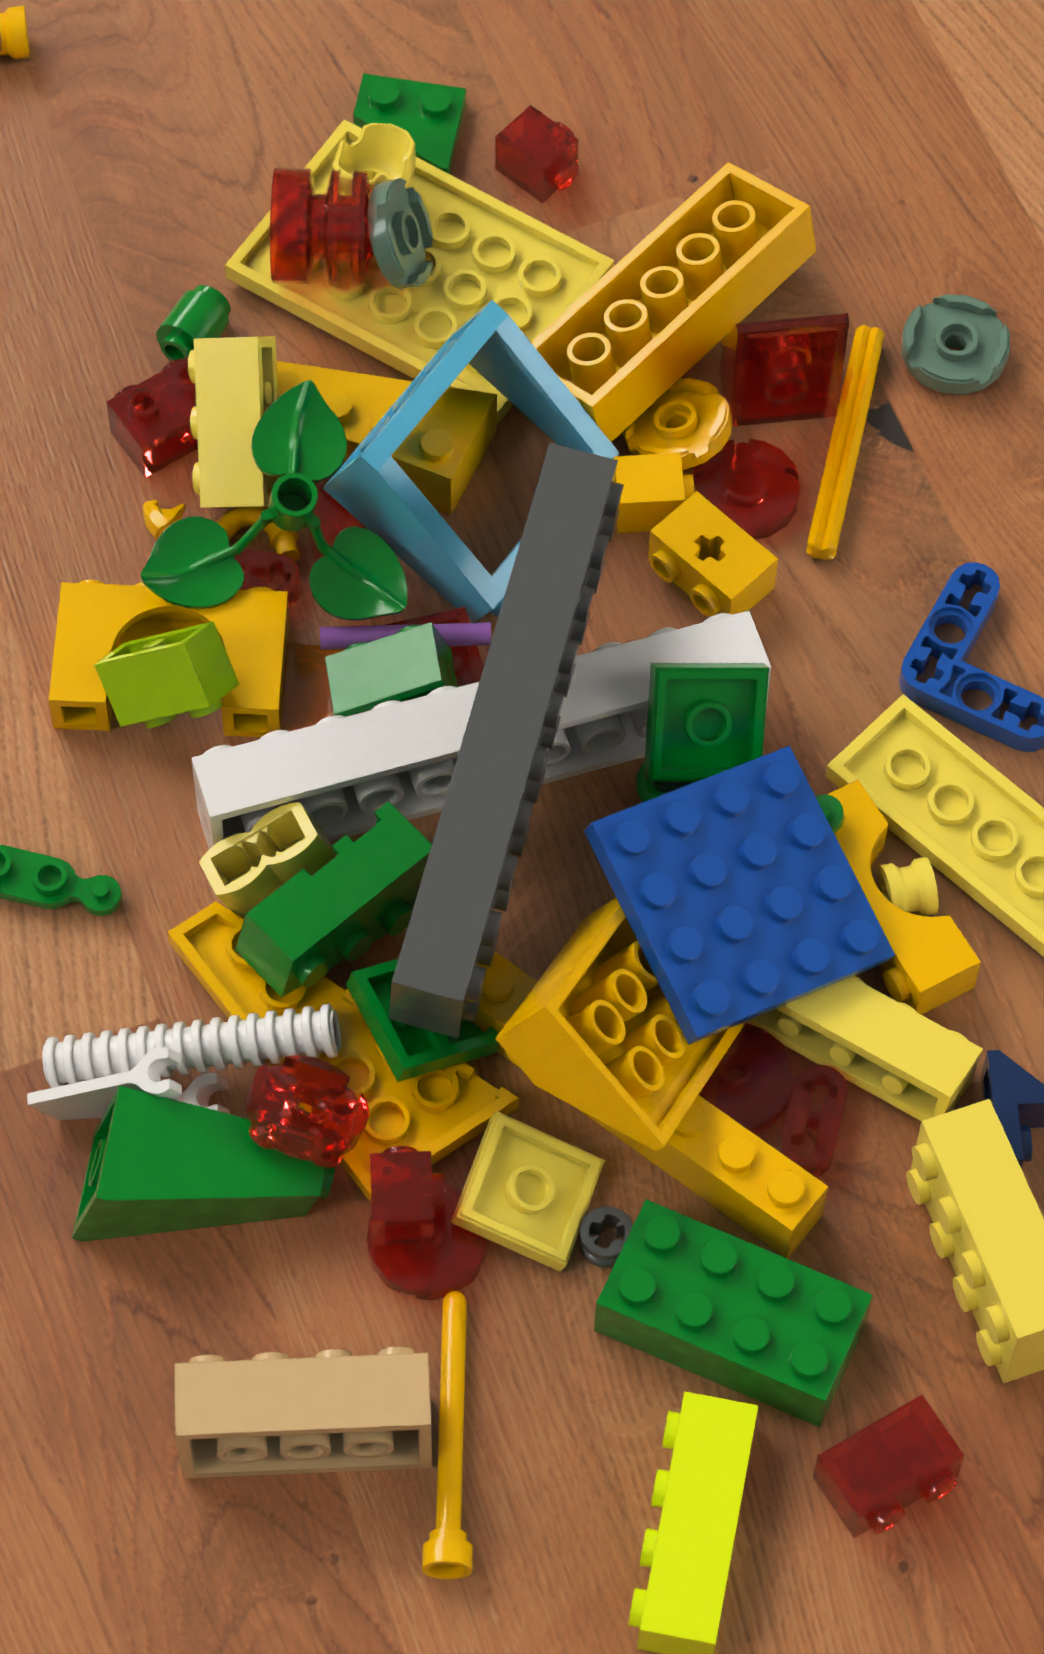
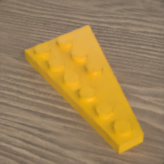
[167,901,519,1205]

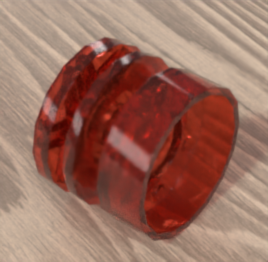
[270,168,374,286]

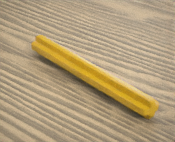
[806,325,884,561]

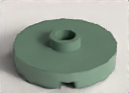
[367,178,433,290]
[901,294,1010,394]

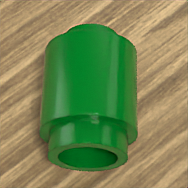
[156,285,231,365]

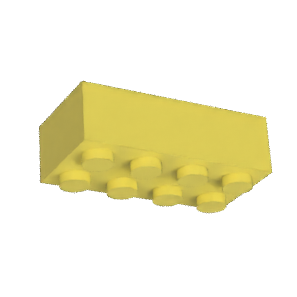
[906,1099,1044,1383]

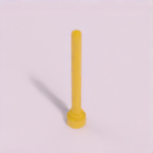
[422,1291,473,1579]

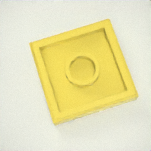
[451,1111,605,1272]

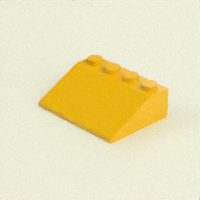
[495,898,746,1152]

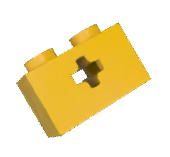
[648,491,778,617]

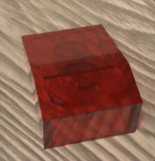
[719,313,850,427]

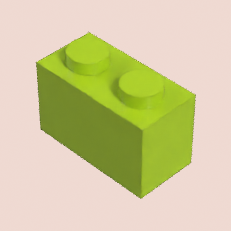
[94,621,239,728]

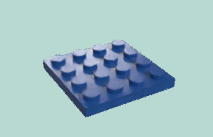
[584,746,895,1045]

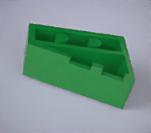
[235,801,432,998]

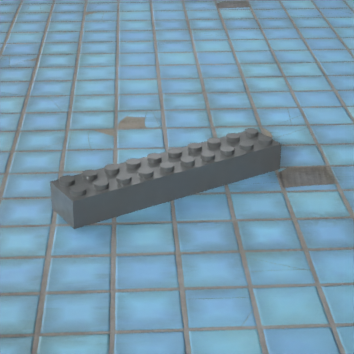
[389,442,624,1038]

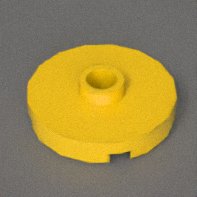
[622,378,733,470]

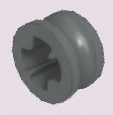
[579,1206,633,1268]

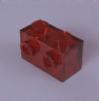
[106,356,198,478]
[813,1394,965,1538]

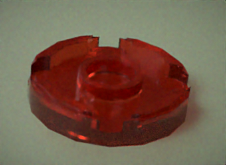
[692,439,800,540]

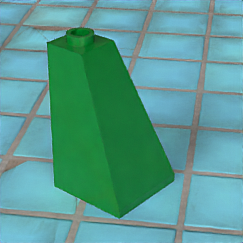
[71,1086,335,1242]

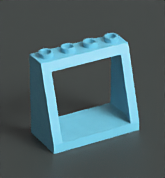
[323,300,619,623]

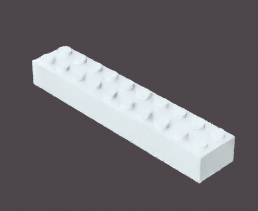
[191,610,772,849]

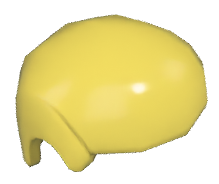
[332,123,416,202]

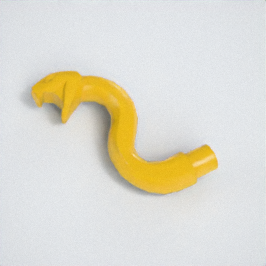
[143,500,300,564]

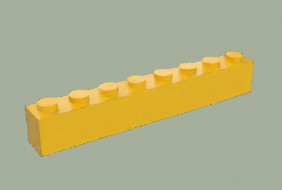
[471,951,828,1259]

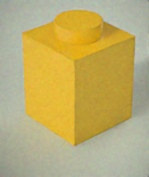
[614,453,694,533]

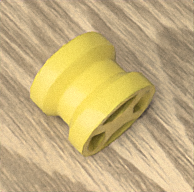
[878,857,939,916]

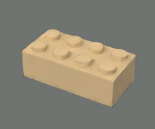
[174,1347,432,1479]

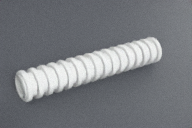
[42,1004,341,1088]

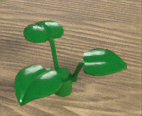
[140,380,408,621]

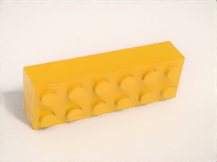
[531,162,816,442]

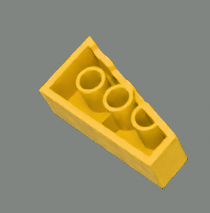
[276,361,497,515]

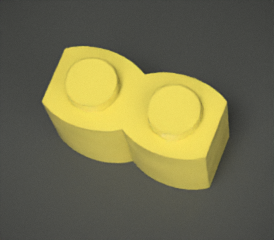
[199,802,337,919]

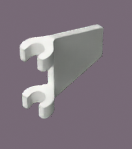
[27,1047,230,1120]

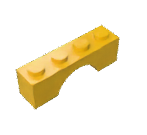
[827,779,981,1015]

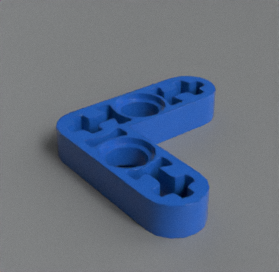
[899,562,1044,752]

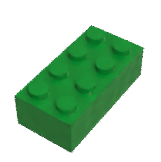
[594,1199,873,1427]

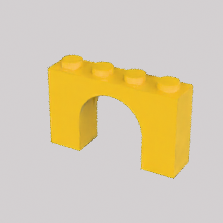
[48,580,290,737]

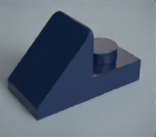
[981,1050,1044,1169]

